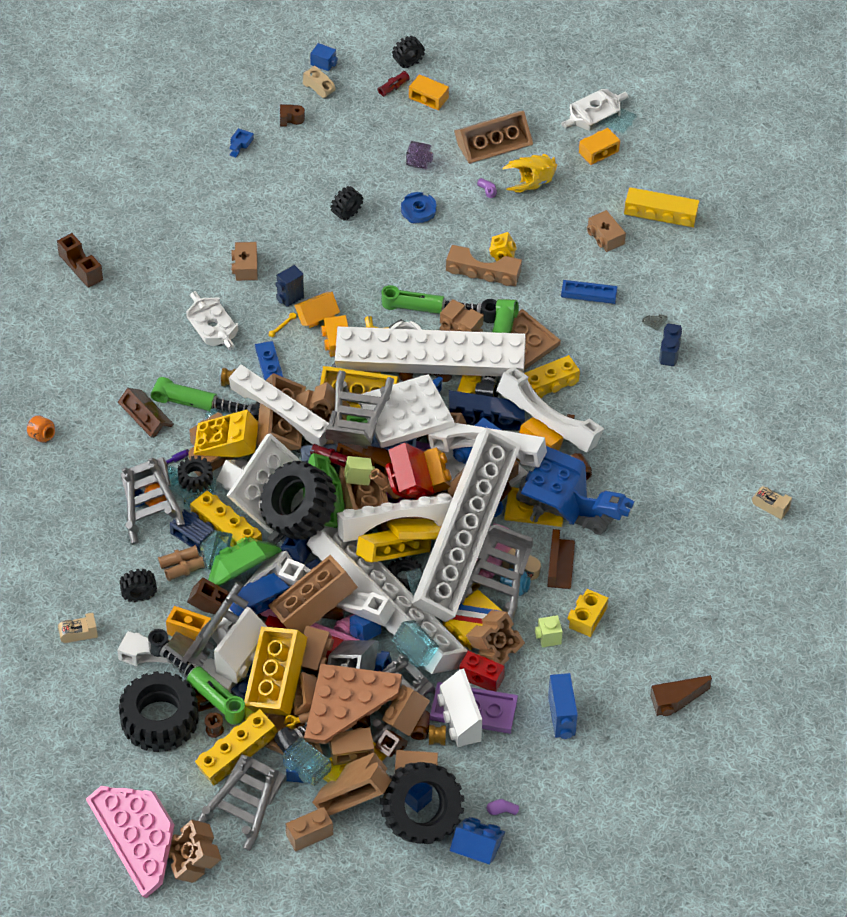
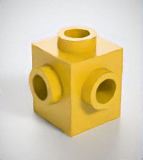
[489,232,517,261]

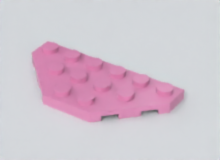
[86,786,175,898]

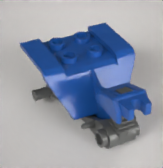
[516,446,635,535]

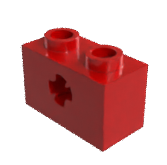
[459,651,505,692]

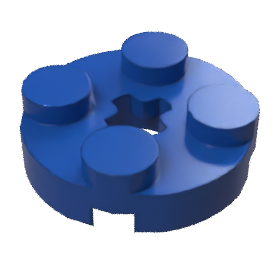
[401,192,436,223]

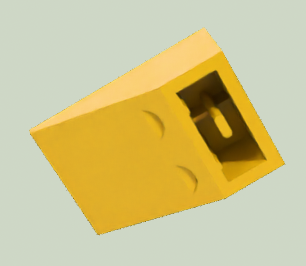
[194,410,259,457]

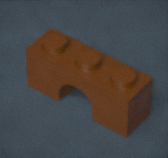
[57,233,103,288]

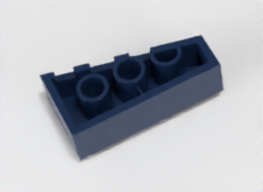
[448,390,525,431]

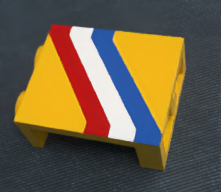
[443,589,502,650]

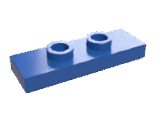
[561,280,618,304]
[255,341,283,381]

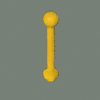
[268,312,296,337]

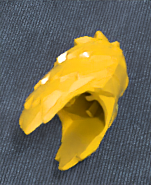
[503,154,558,193]

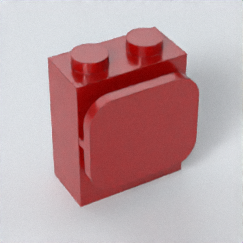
[386,442,435,500]

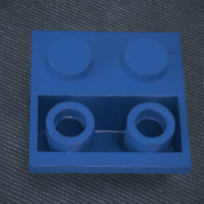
[450,817,506,865]

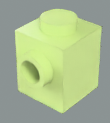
[344,456,375,485]
[535,615,563,647]

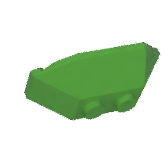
[302,453,345,528]
[208,537,282,586]

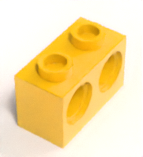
[567,589,608,637]

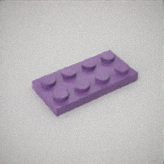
[430,682,518,734]

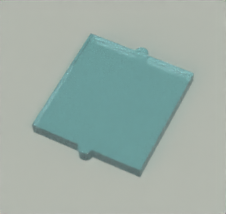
[597,108,636,133]

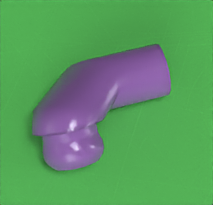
[477,178,497,198]
[486,799,519,815]

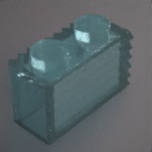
[392,620,439,667]
[283,737,331,786]

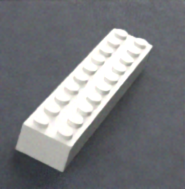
[335,326,526,377]
[411,428,521,622]
[307,526,468,674]

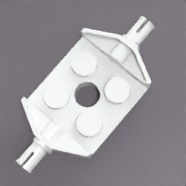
[561,89,628,131]
[186,291,239,351]

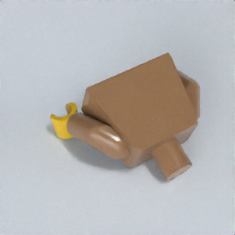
[284,672,317,729]

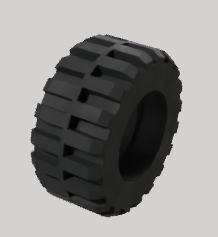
[260,461,337,540]
[119,671,199,752]
[380,762,465,844]

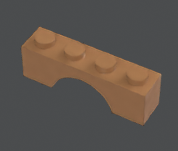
[446,245,522,286]

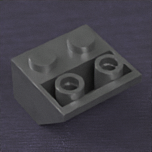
[327,640,379,671]

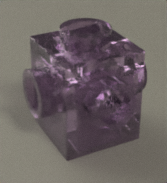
[406,141,434,169]

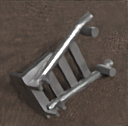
[325,370,394,449]
[121,457,185,545]
[460,524,533,621]
[165,581,249,667]
[372,654,436,743]
[197,754,286,851]

